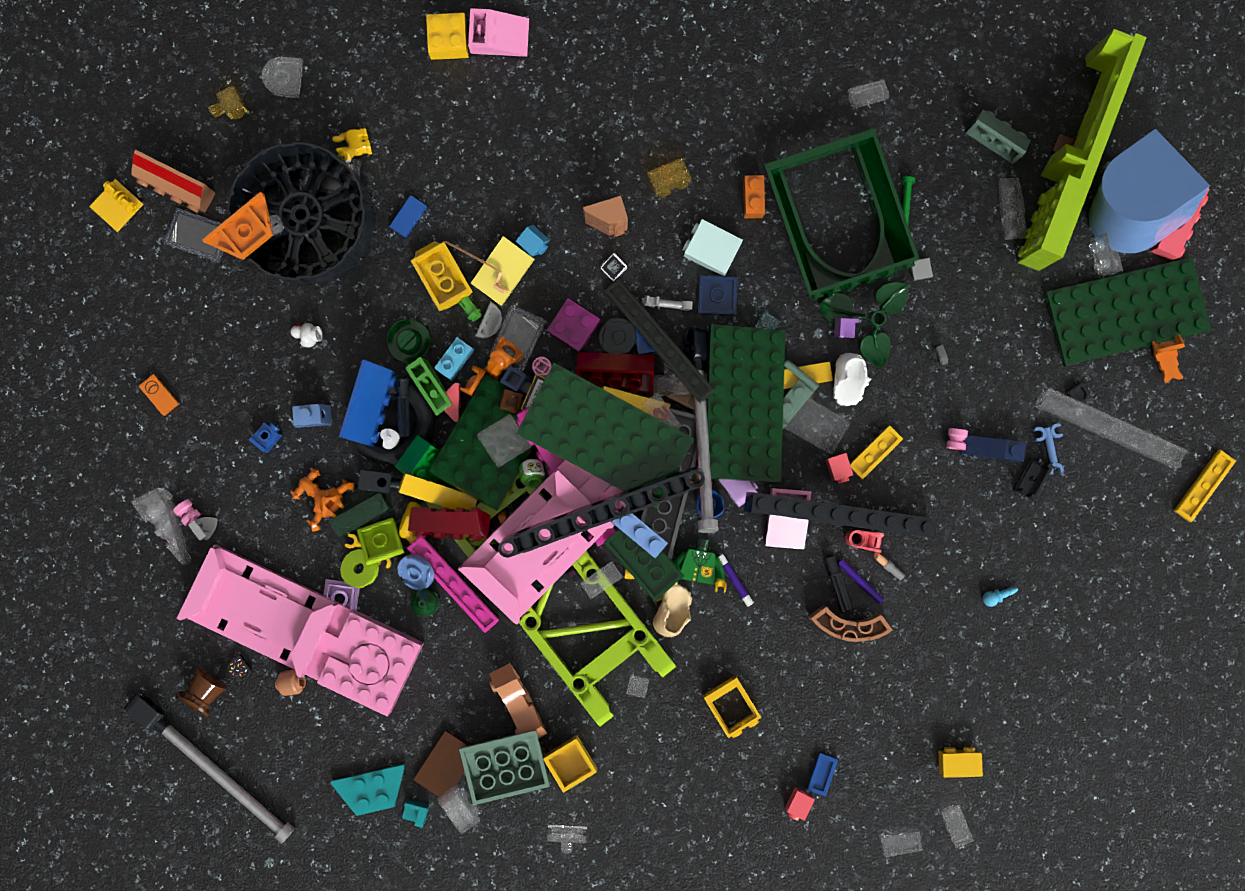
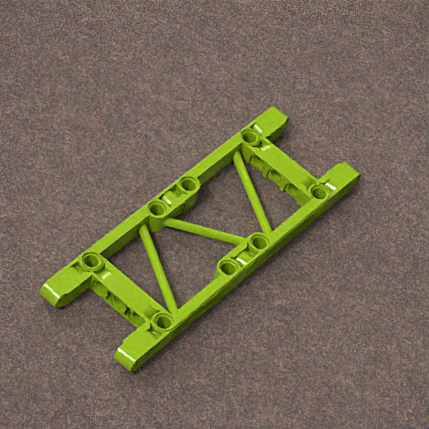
[425,473,676,727]

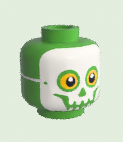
[519,458,545,488]

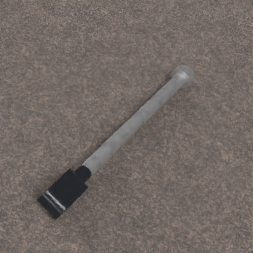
[683,326,718,533]
[124,691,295,844]

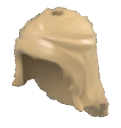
[653,584,692,637]

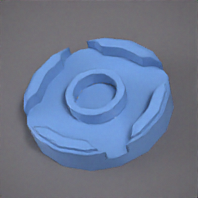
[397,554,434,590]

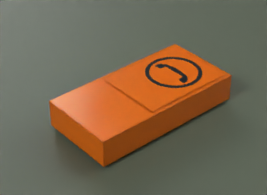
[139,374,180,416]

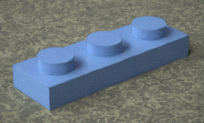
[611,506,668,558]

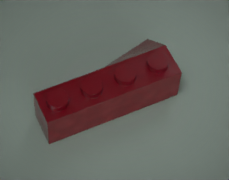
[576,352,655,398]
[408,508,491,541]

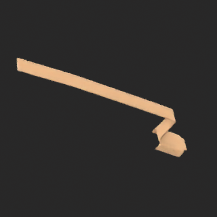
[443,241,510,293]

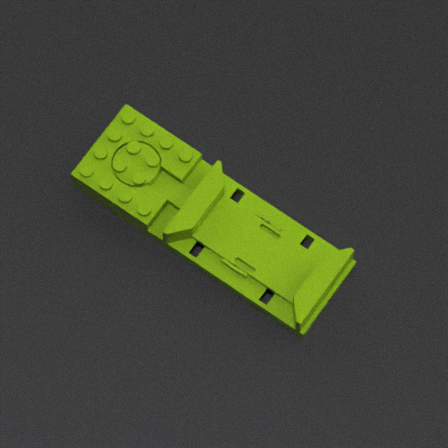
[1018,29,1147,271]

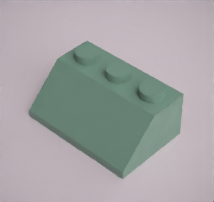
[966,110,1031,164]

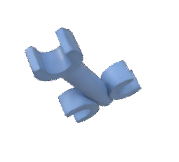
[1032,423,1064,475]

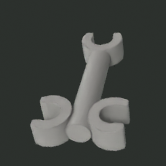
[641,295,693,311]

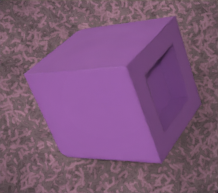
[834,318,859,338]

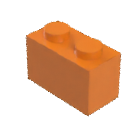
[743,175,765,218]

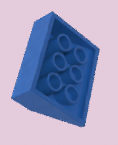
[339,360,397,446]

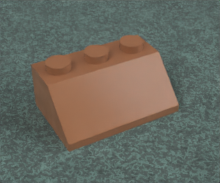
[583,196,628,237]

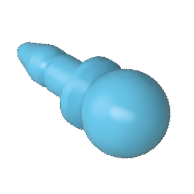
[983,587,1018,607]

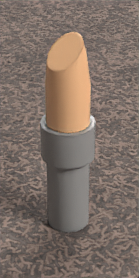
[874,552,905,581]

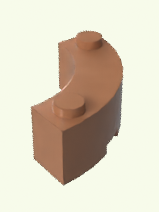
[808,605,893,642]
[489,663,547,738]

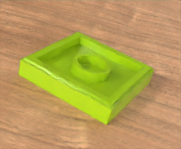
[357,517,404,566]

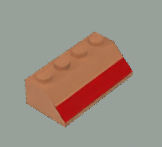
[131,150,215,213]

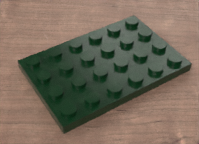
[428,375,535,511]

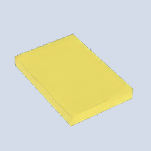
[471,236,535,306]

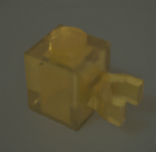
[208,86,248,120]

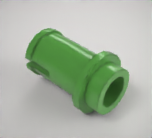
[459,296,482,321]

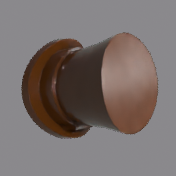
[175,668,227,717]

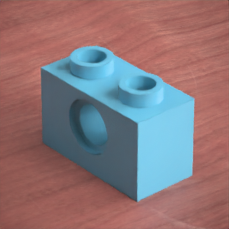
[435,337,475,382]

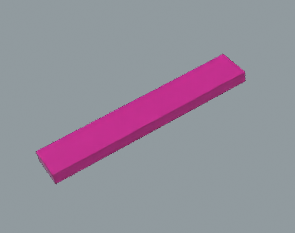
[407,537,499,633]

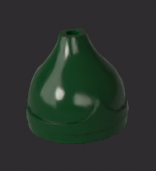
[411,588,440,617]

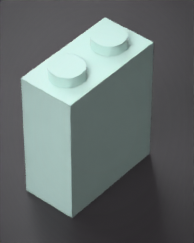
[683,219,743,276]

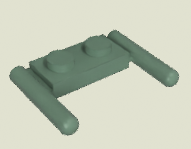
[783,360,819,429]

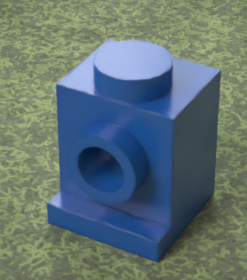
[248,422,282,453]

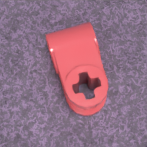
[845,530,884,553]

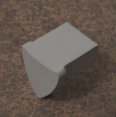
[188,517,218,540]

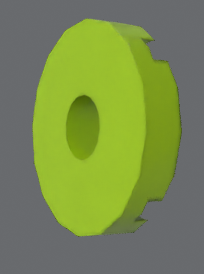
[340,549,379,588]

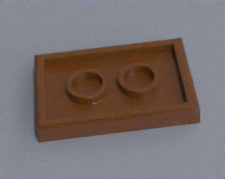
[414,730,470,801]

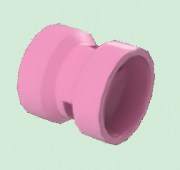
[532,357,552,378]
[946,428,968,450]
[173,499,201,526]

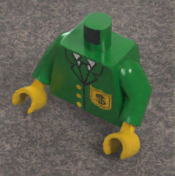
[673,539,727,593]

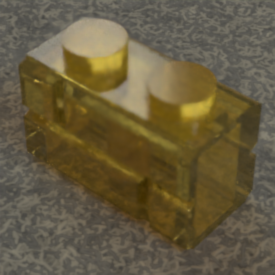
[647,158,691,197]

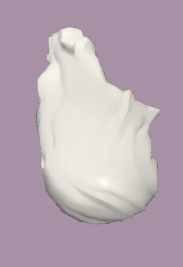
[833,353,871,406]

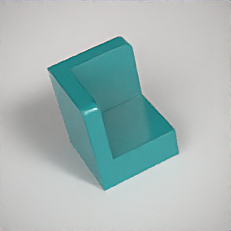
[402,799,430,828]

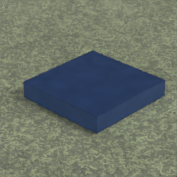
[698,275,738,316]

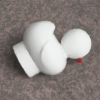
[291,323,322,347]

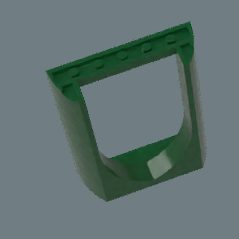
[764,128,919,300]

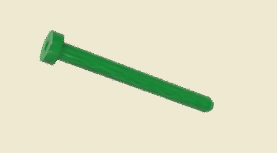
[902,176,915,224]

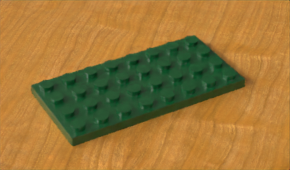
[1044,257,1211,366]
[706,324,785,483]
[516,363,694,509]

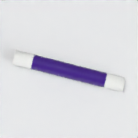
[718,554,754,607]

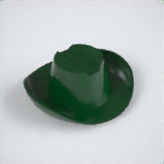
[387,319,431,363]

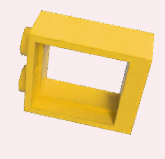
[703,676,761,738]

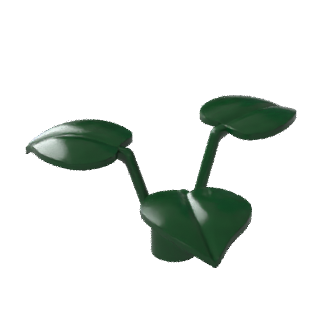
[820,282,909,367]

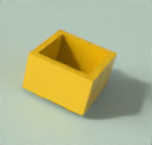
[426,13,469,60]
[543,735,597,793]

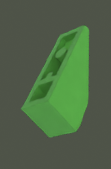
[405,357,452,415]

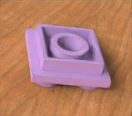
[323,579,360,611]

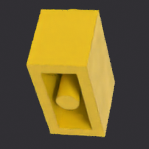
[938,746,983,778]

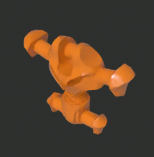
[290,467,355,531]

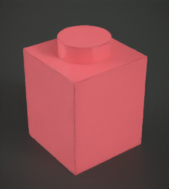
[825,453,853,484]
[785,787,815,821]

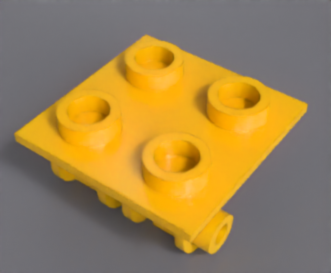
[89,179,144,232]

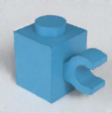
[516,225,550,256]

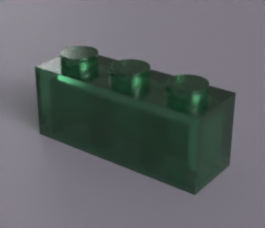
[329,492,393,538]

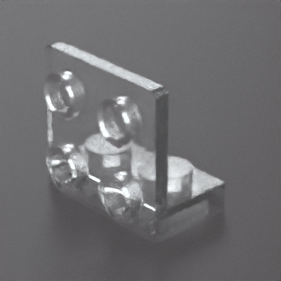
[1089,233,1123,278]

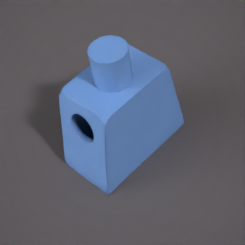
[292,404,332,428]

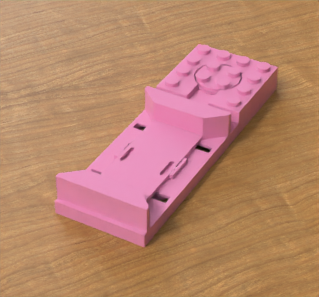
[458,460,626,624]
[177,545,424,716]

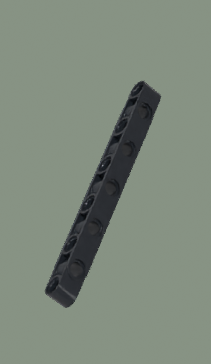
[498,467,705,558]

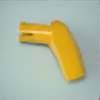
[399,502,421,544]

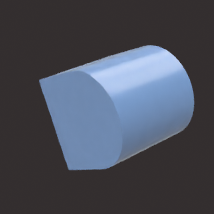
[1089,129,1210,253]

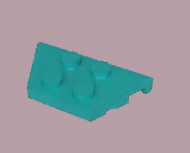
[331,764,405,816]

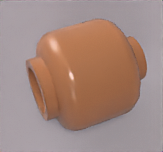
[275,669,306,696]

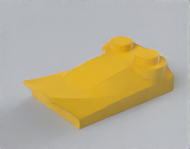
[411,241,473,311]

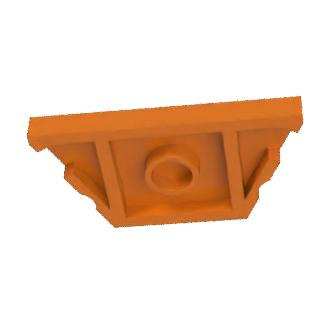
[202,192,273,260]

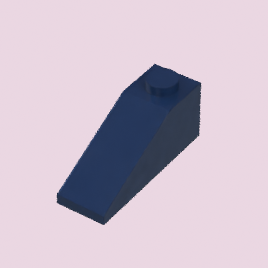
[960,435,1026,462]

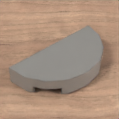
[475,301,502,338]

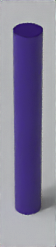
[838,559,884,604]

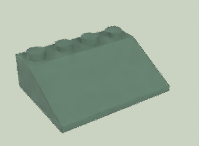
[459,730,550,805]

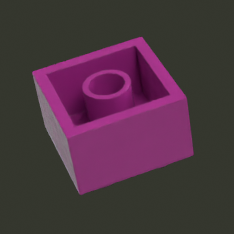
[547,299,600,352]

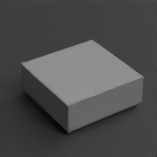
[910,258,933,281]

